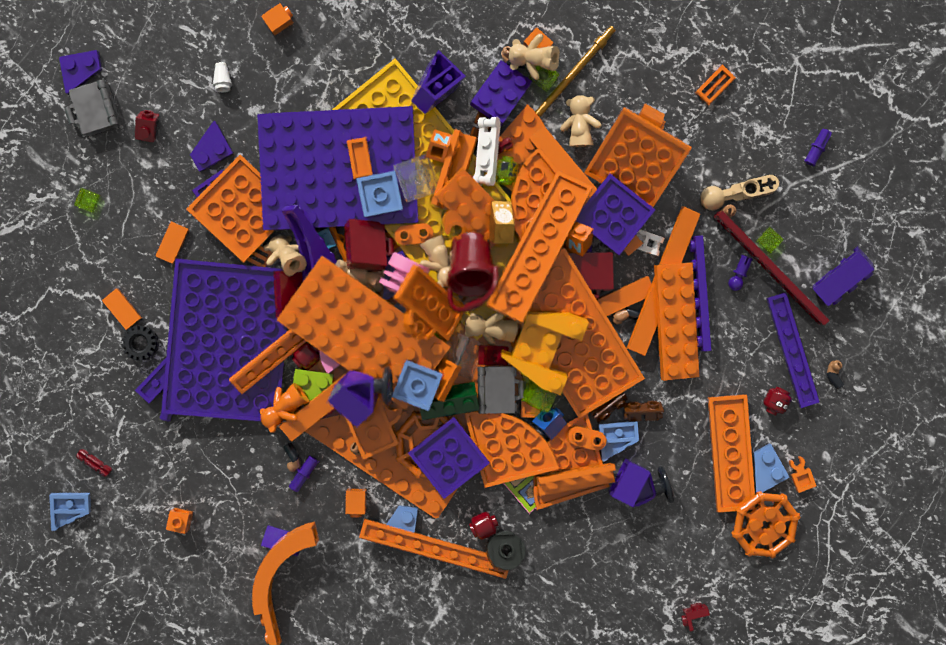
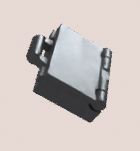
[64,79,121,136]
[478,366,526,414]

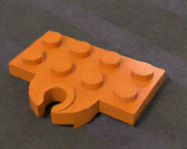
[435,168,496,250]
[394,265,465,341]
[345,394,403,460]

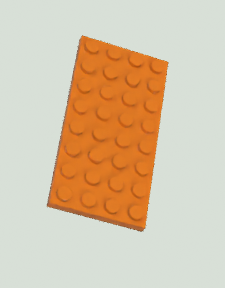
[520,248,645,418]
[277,256,451,410]

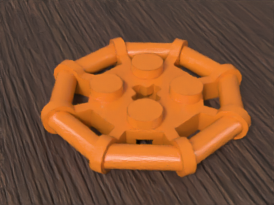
[395,411,450,479]
[731,491,801,559]

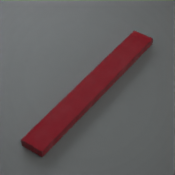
[714,211,830,325]

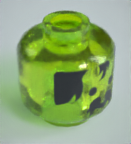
[496,156,519,185]

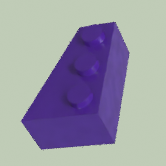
[411,50,466,114]
[813,246,875,306]

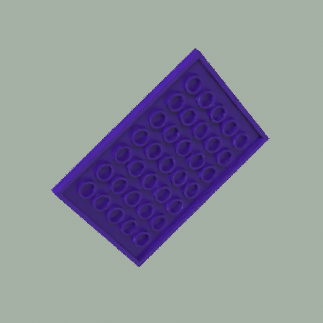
[257,106,419,231]
[161,259,287,421]

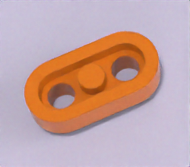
[395,223,433,246]
[568,426,606,450]

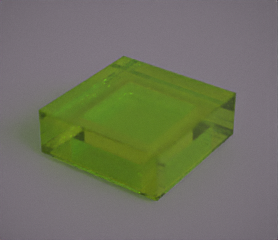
[74,188,100,213]
[756,227,784,254]

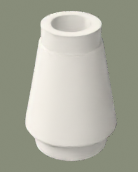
[213,62,232,93]

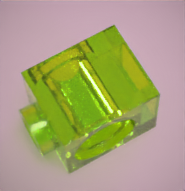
[529,65,560,93]
[522,384,557,413]

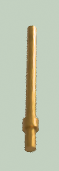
[535,26,616,117]

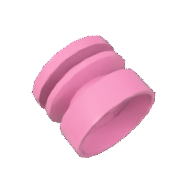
[379,252,430,293]

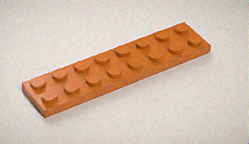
[487,171,593,324]

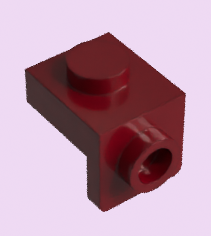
[135,110,159,143]
[478,345,509,366]
[681,603,710,632]

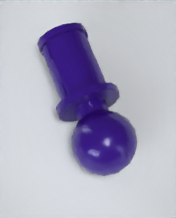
[728,255,753,291]

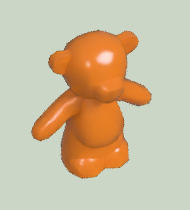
[260,383,310,433]

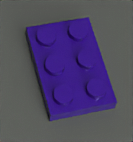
[470,60,532,126]

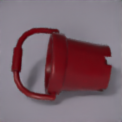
[447,233,498,312]

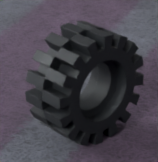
[121,326,159,361]

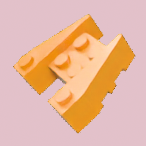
[501,311,589,395]

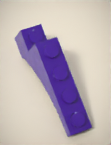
[281,205,337,282]

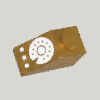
[489,201,515,244]

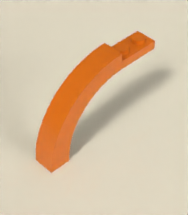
[252,522,319,645]

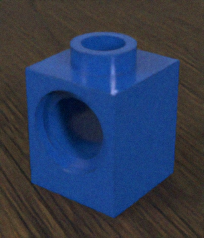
[532,405,567,440]

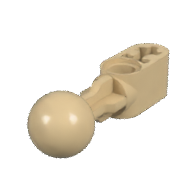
[700,175,779,210]

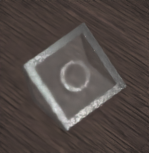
[393,154,438,203]
[444,331,487,380]

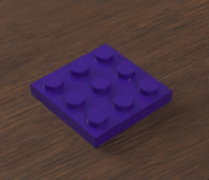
[576,174,655,256]
[408,417,490,499]

